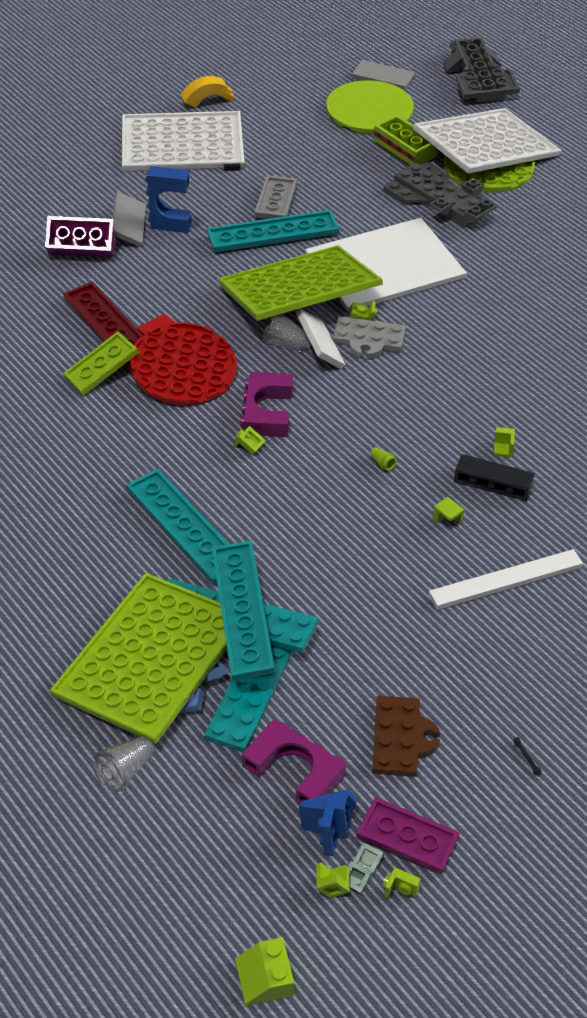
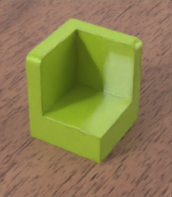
[494,427,515,458]
[433,497,464,524]
[316,863,350,898]

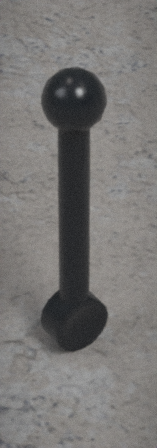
[513,737,542,775]

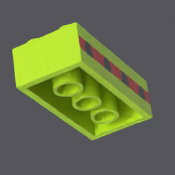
[374,115,437,165]

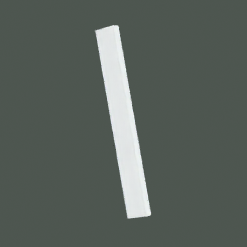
[429,549,583,610]

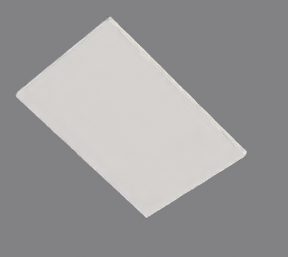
[413,108,562,173]
[122,111,245,171]
[305,218,467,312]

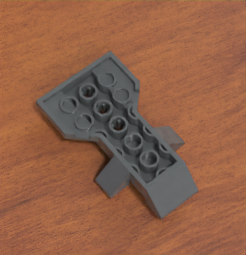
[443,37,520,102]
[383,162,498,227]

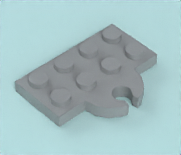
[333,316,406,359]

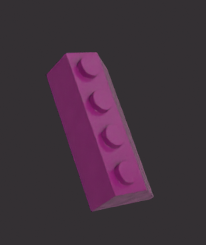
[45,216,115,257]

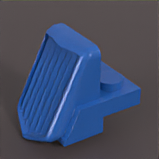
[299,790,357,856]

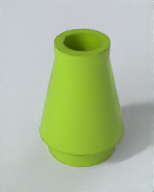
[370,447,397,471]

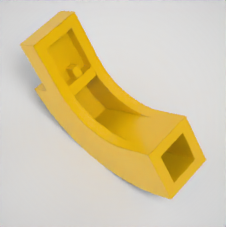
[181,76,235,108]

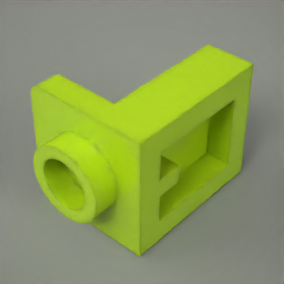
[349,301,377,320]
[233,426,266,455]
[382,867,421,899]

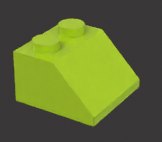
[235,937,294,1007]

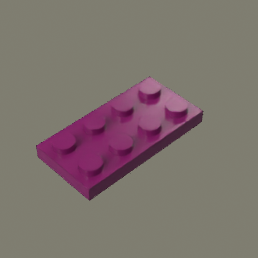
[356,797,460,874]

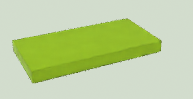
[63,331,139,396]

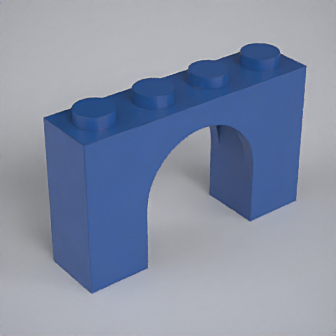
[145,166,192,233]

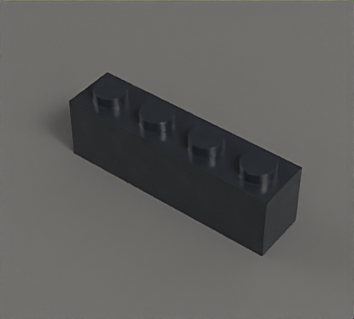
[454,454,535,502]

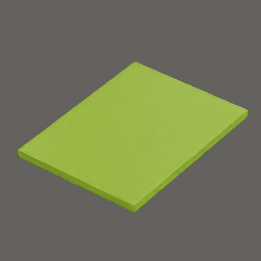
[218,245,383,321]
[49,573,227,744]

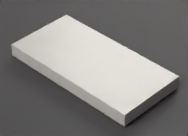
[296,308,346,369]

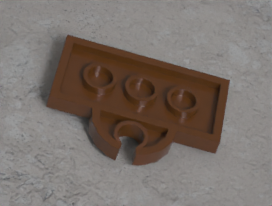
[372,696,440,777]

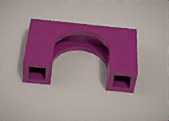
[240,372,293,437]
[242,719,346,804]

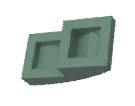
[348,842,384,894]

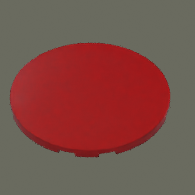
[130,322,237,406]

